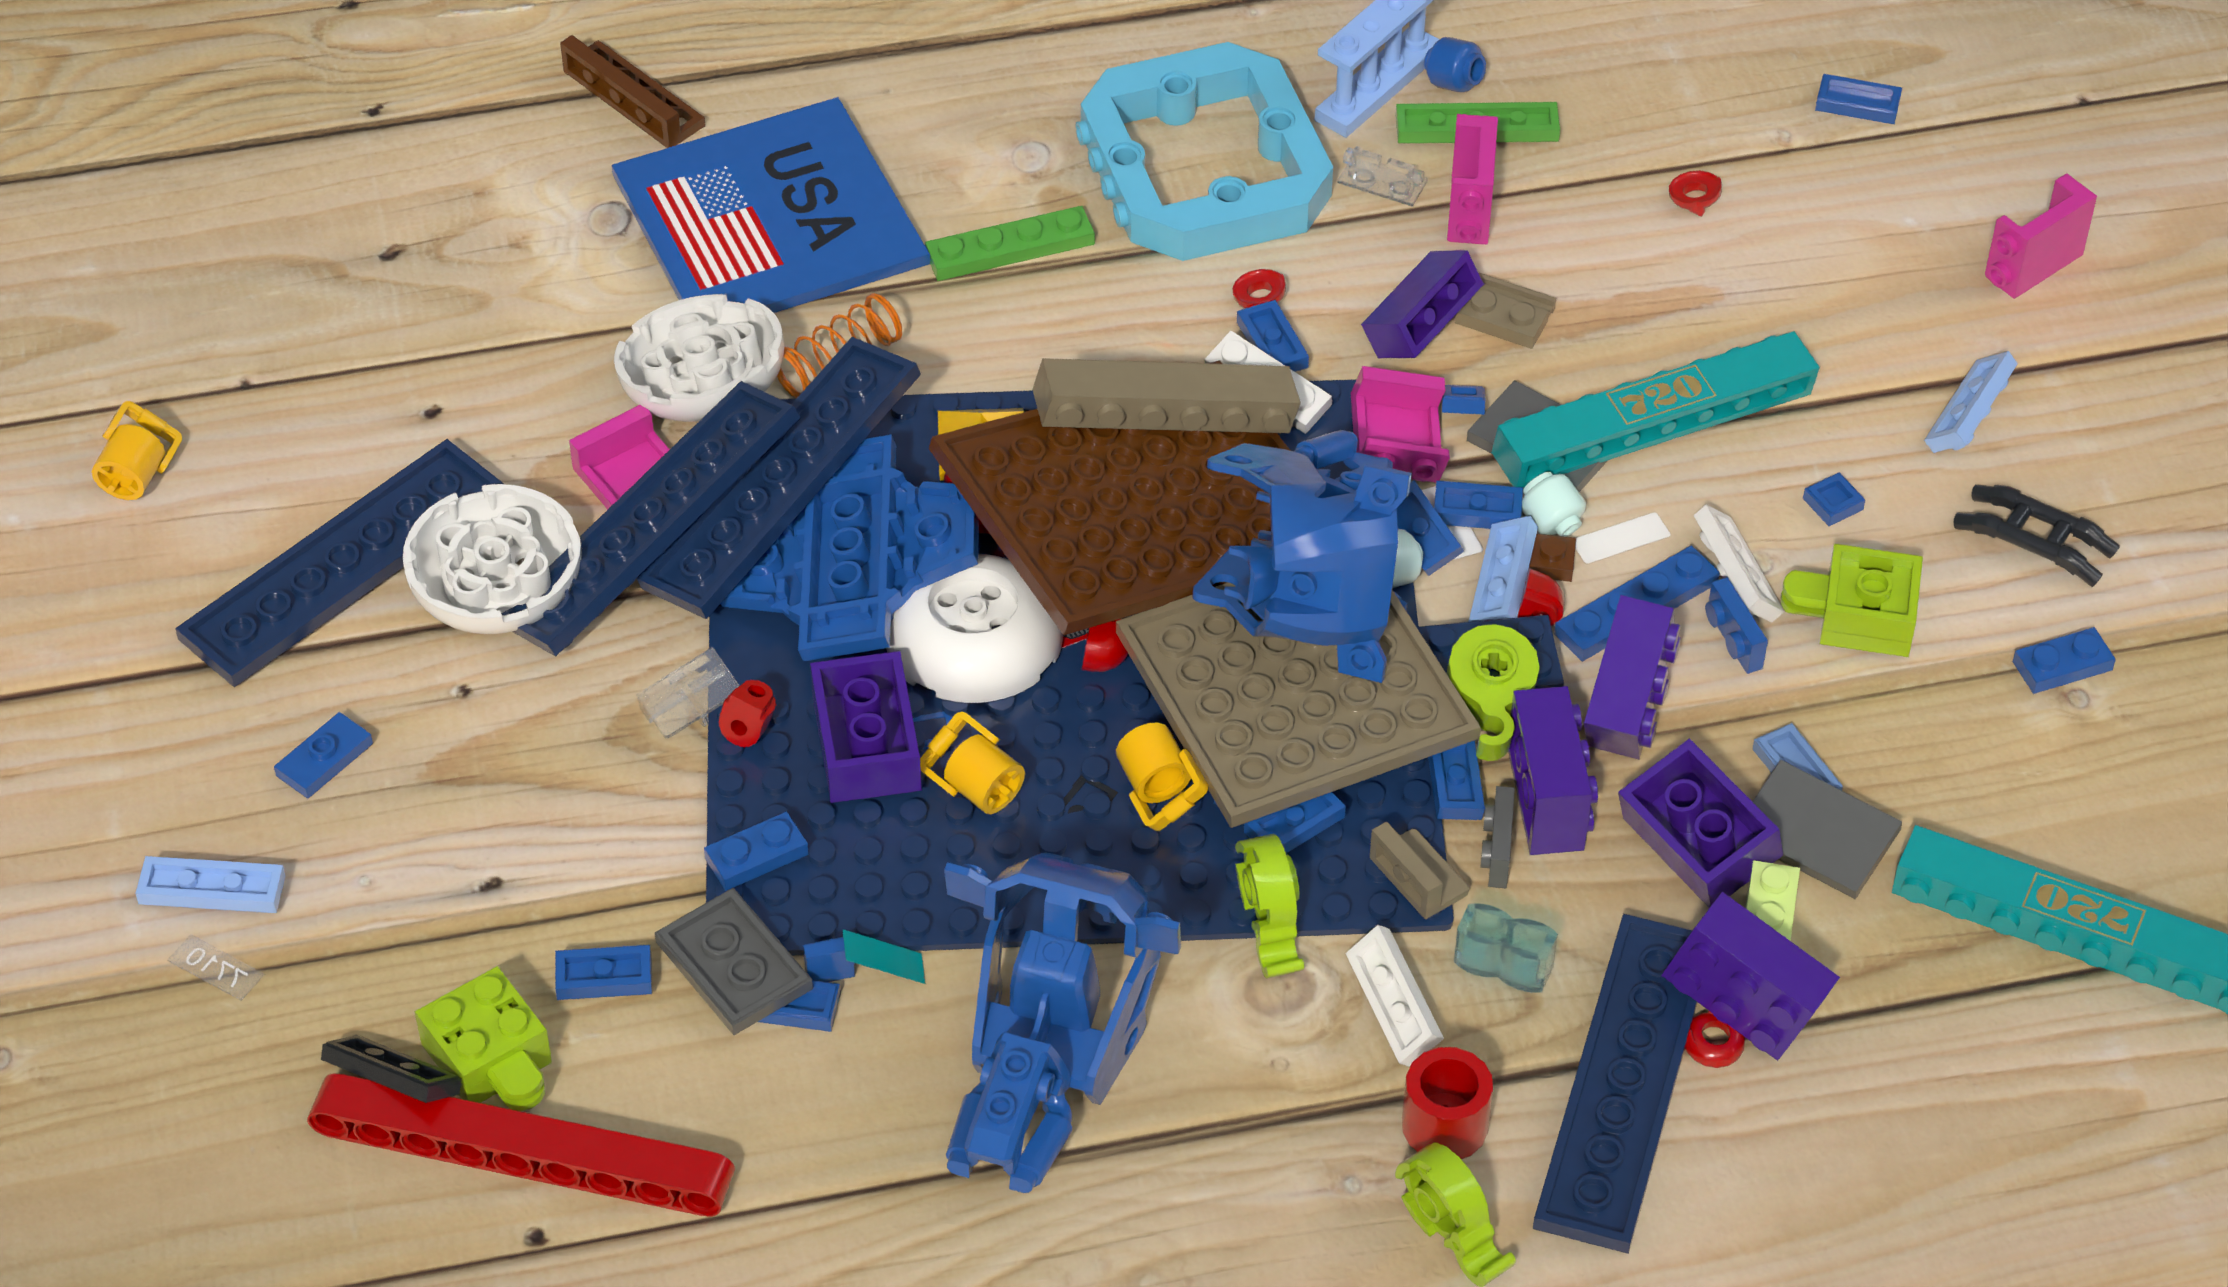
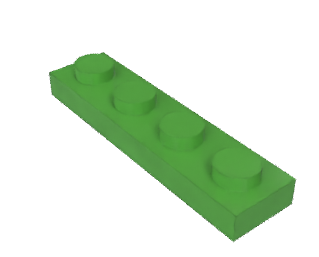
[1395,102,1560,143]
[925,206,1095,281]

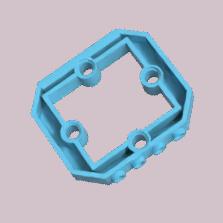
[1075,42,1333,261]

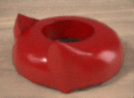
[1669,170,1722,217]
[1232,269,1286,309]
[1685,1010,1745,1068]

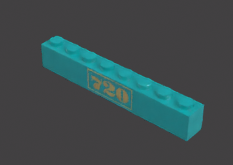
[1491,331,1820,488]
[1892,825,2228,1014]

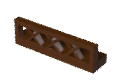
[560,35,705,148]

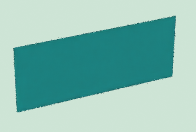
[843,930,925,984]

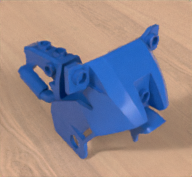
[1192,430,1412,683]
[944,853,1181,1193]

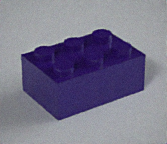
[1584,595,1681,760]
[810,651,922,803]
[1508,686,1598,855]
[1618,738,1783,908]
[1661,892,1840,1061]

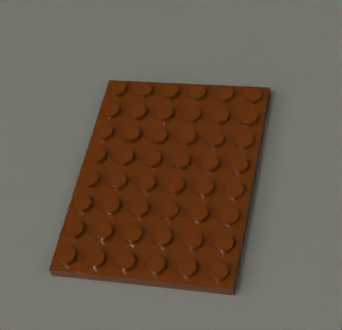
[929,360,1291,635]

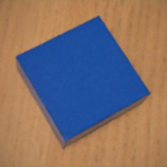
[1441,385,1486,415]
[1803,472,1865,526]
[803,937,855,982]

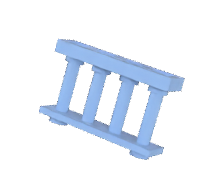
[1314,0,1440,138]

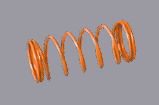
[777,293,903,398]

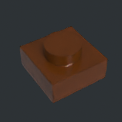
[1529,534,1576,582]

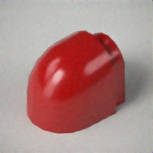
[1517,568,1565,627]
[1081,619,1128,672]
[719,680,776,747]

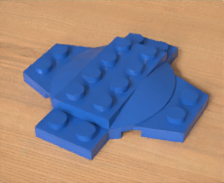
[720,434,979,662]

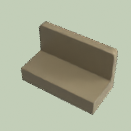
[1370,822,1469,920]

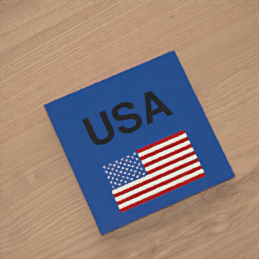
[611,97,930,313]

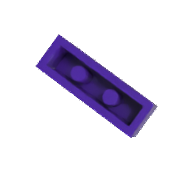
[1361,250,1484,358]

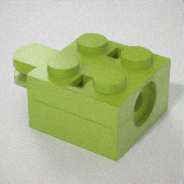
[1781,543,1923,657]
[414,966,552,1111]

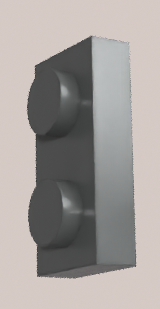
[1480,786,1515,889]

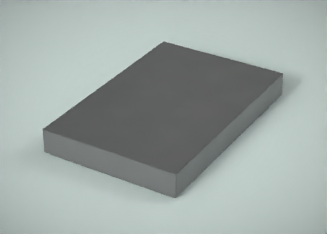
[1467,380,1608,493]
[1753,760,1902,900]
[655,888,813,1035]

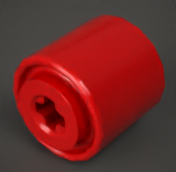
[1402,1047,1493,1159]

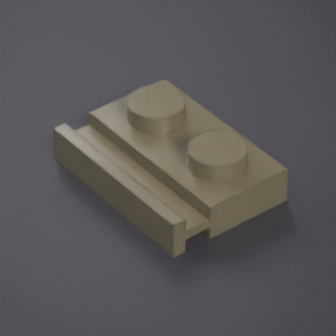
[1455,273,1556,349]

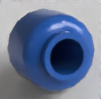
[1424,37,1486,92]

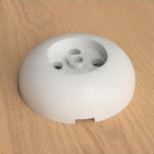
[614,294,784,422]
[403,484,582,634]
[886,554,1063,703]

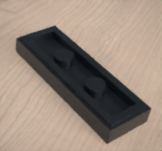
[321,1035,462,1103]

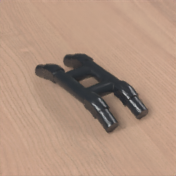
[1953,484,2120,587]

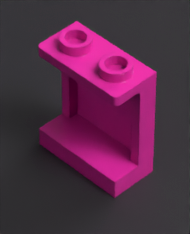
[1447,114,1498,245]
[1985,173,2097,299]
[1351,366,1450,483]
[569,405,670,510]

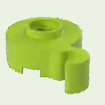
[1446,624,1540,761]
[1235,834,1304,979]
[1395,1142,1516,1287]

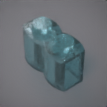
[1454,903,1558,993]

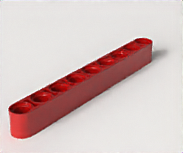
[307,1073,735,1217]

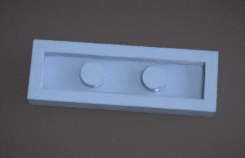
[1924,351,2018,453]
[1468,516,1538,622]
[135,856,286,913]

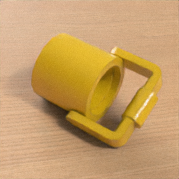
[91,401,182,500]
[920,712,1025,814]
[1116,723,1208,831]

